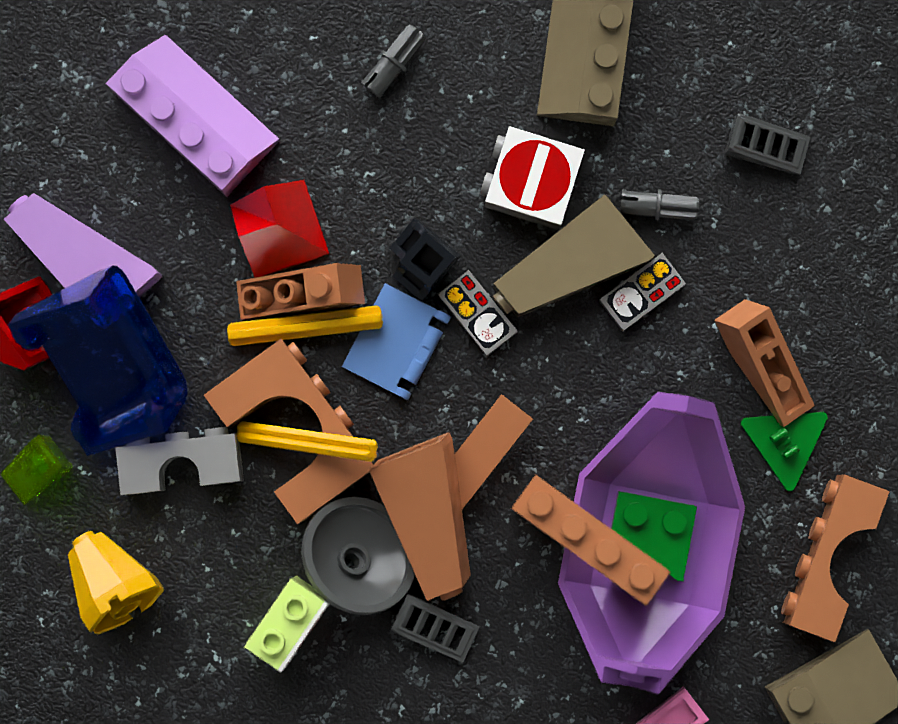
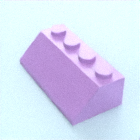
[106,35,280,197]

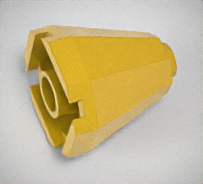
[68,531,164,635]

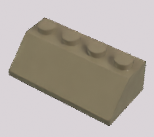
[537,0,633,126]

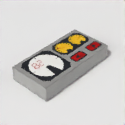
[599,253,686,332]
[438,270,518,356]

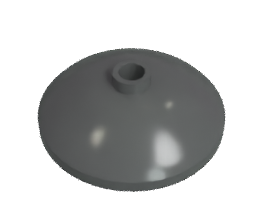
[301,497,415,615]

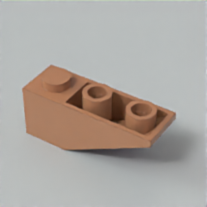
[236,263,365,320]

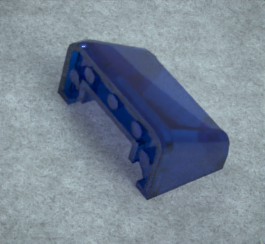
[8,266,187,456]

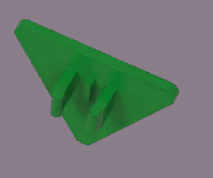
[741,412,828,491]

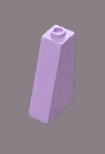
[4,193,163,328]

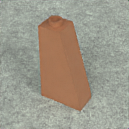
[369,432,471,600]

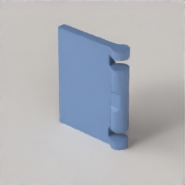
[342,283,451,401]

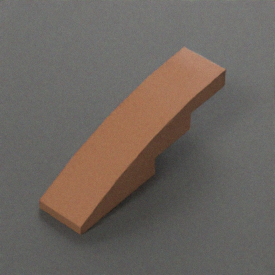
[455,394,533,509]

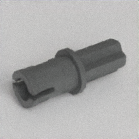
[361,25,425,98]
[620,189,699,221]

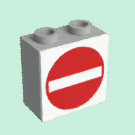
[480,126,585,230]

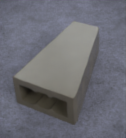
[492,195,655,318]

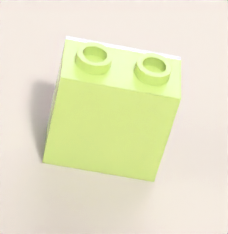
[244,576,329,672]

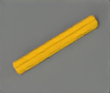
[227,305,383,346]
[236,421,378,462]

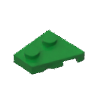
[611,491,697,582]

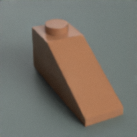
[714,299,815,427]

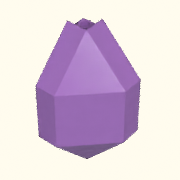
[558,392,745,694]

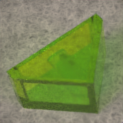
[0,435,73,505]

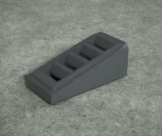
[724,113,811,175]
[391,593,480,663]

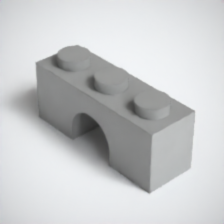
[115,427,244,495]

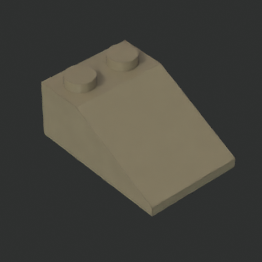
[765,629,898,724]

